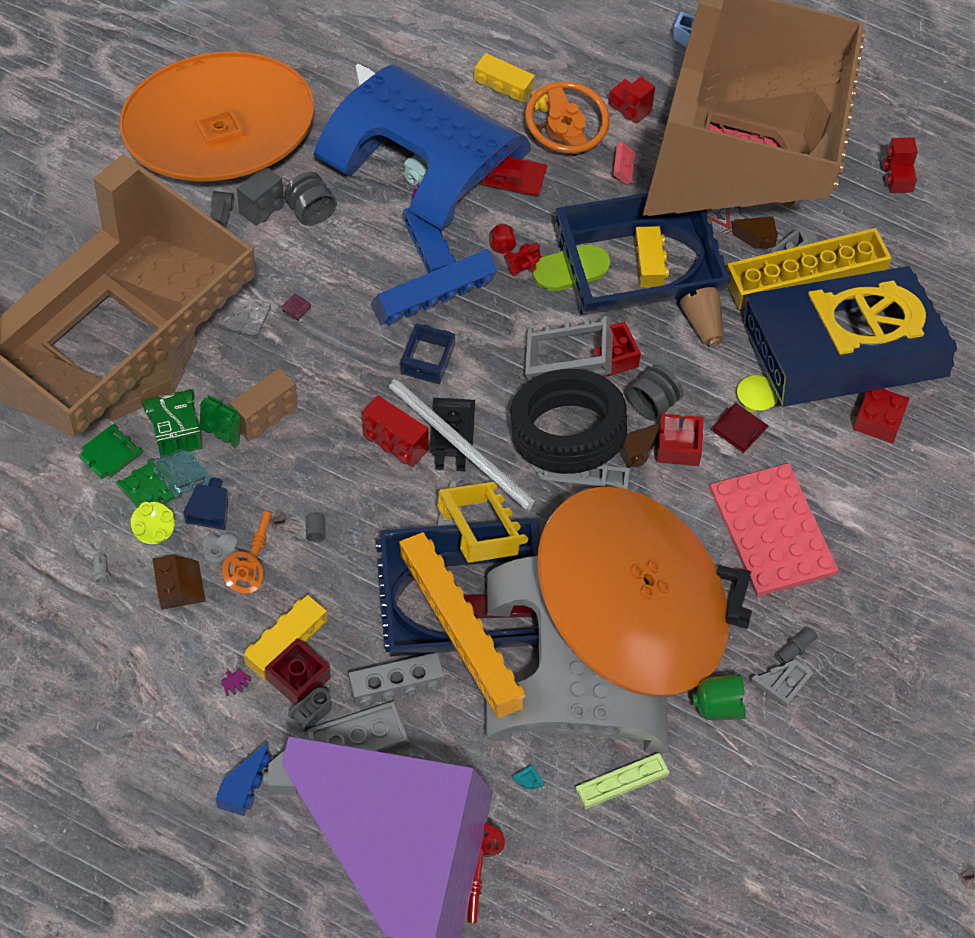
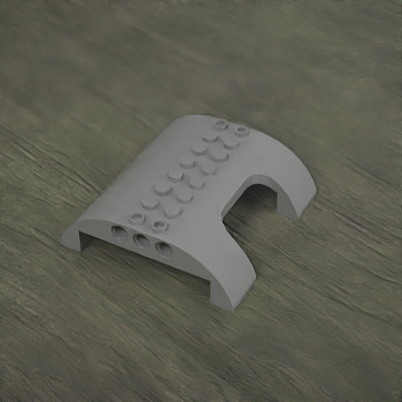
[486,556,669,753]

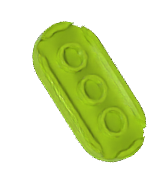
[533,245,610,292]

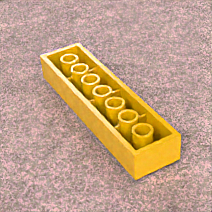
[726,228,892,310]

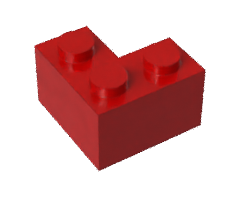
[608,76,655,124]
[882,137,918,193]
[594,321,641,377]

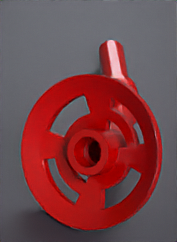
[468,823,505,923]

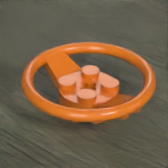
[525,81,610,154]

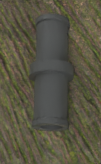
[776,627,818,665]

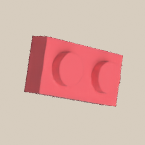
[613,142,635,185]

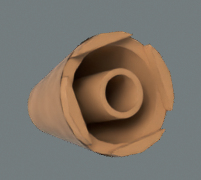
[680,287,724,347]

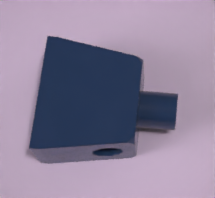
[183,478,229,530]

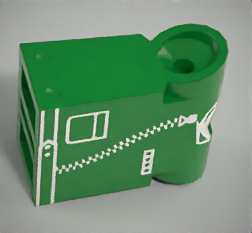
[142,389,203,458]

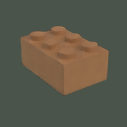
[229,368,297,442]

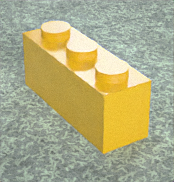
[474,53,535,103]
[634,226,669,287]

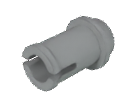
[92,555,110,585]

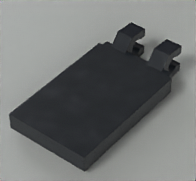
[430,398,475,471]

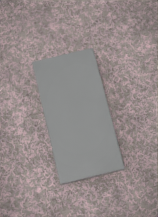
[307,701,409,753]

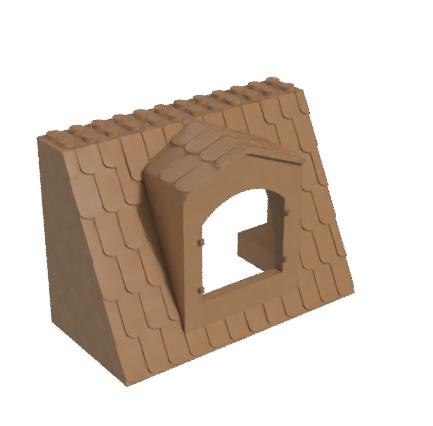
[643,0,866,216]
[0,154,255,437]

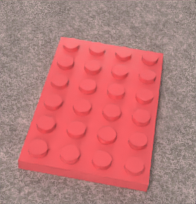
[709,463,839,597]

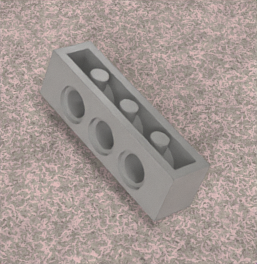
[349,653,444,707]

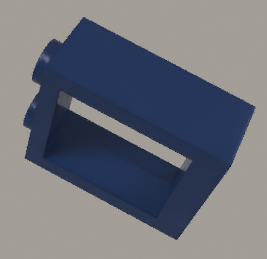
[401,323,455,385]

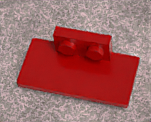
[478,156,547,196]

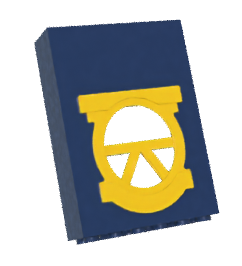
[743,266,957,407]

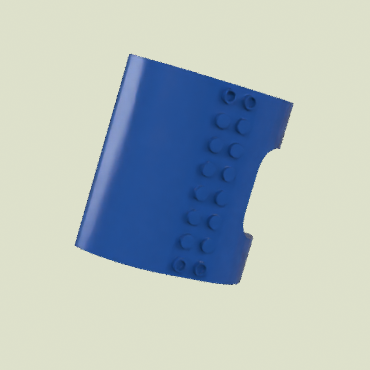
[314,65,531,230]

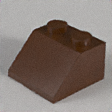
[152,555,205,610]

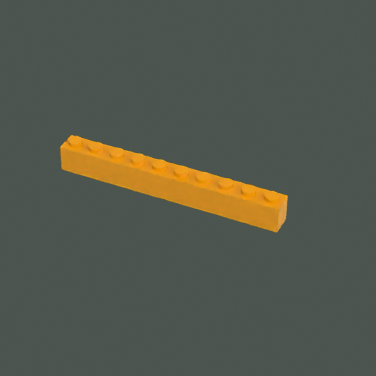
[399,532,525,719]

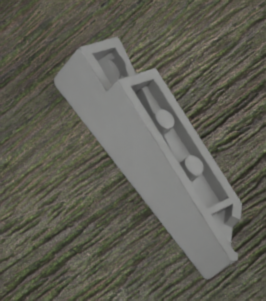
[527,461,632,489]

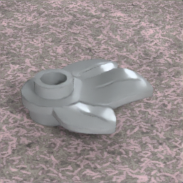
[202,533,242,567]

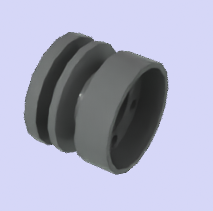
[284,171,337,226]
[627,365,683,421]

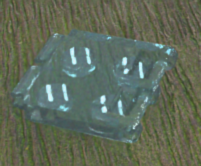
[153,449,212,498]

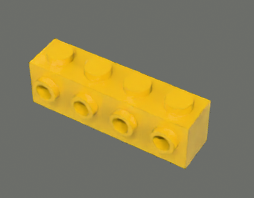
[244,595,328,681]

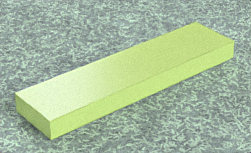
[575,753,670,809]

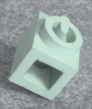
[403,154,428,186]

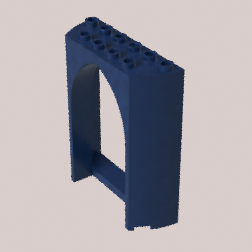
[556,193,730,316]
[376,519,541,657]

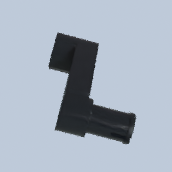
[717,564,752,629]

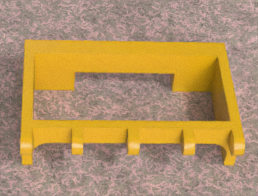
[437,482,528,563]

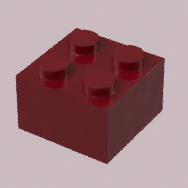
[265,638,331,705]

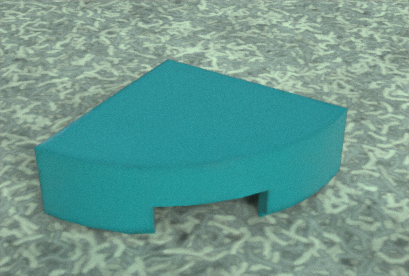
[512,765,545,789]

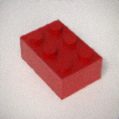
[362,395,429,468]

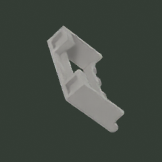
[525,316,613,381]

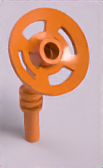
[222,511,272,594]

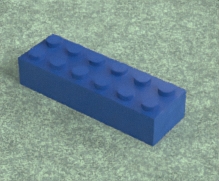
[371,249,498,326]

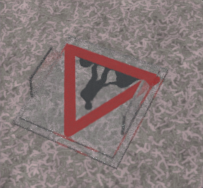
[706,206,744,239]

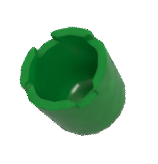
[693,674,746,720]

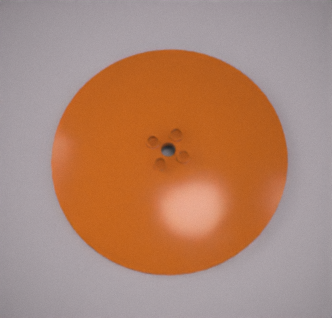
[119,52,315,181]
[538,487,729,697]

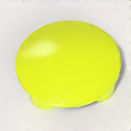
[737,375,778,412]
[131,502,175,544]

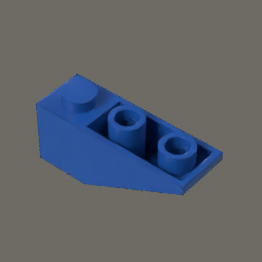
[216,744,271,816]

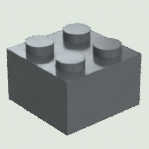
[237,167,284,226]

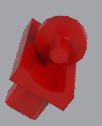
[505,242,542,276]

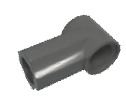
[210,191,234,228]

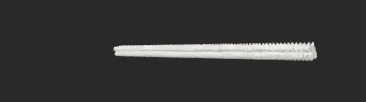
[389,379,535,510]

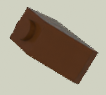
[732,216,778,249]
[619,425,659,468]

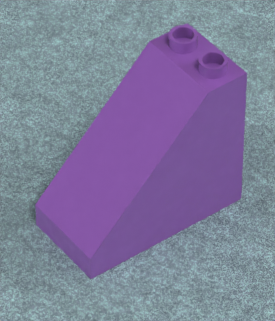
[282,737,493,938]

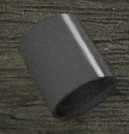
[306,513,326,542]

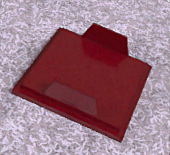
[710,403,769,454]

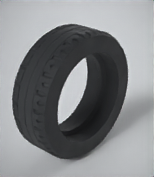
[510,369,627,474]

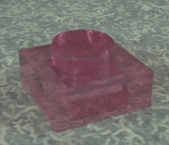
[282,293,311,321]

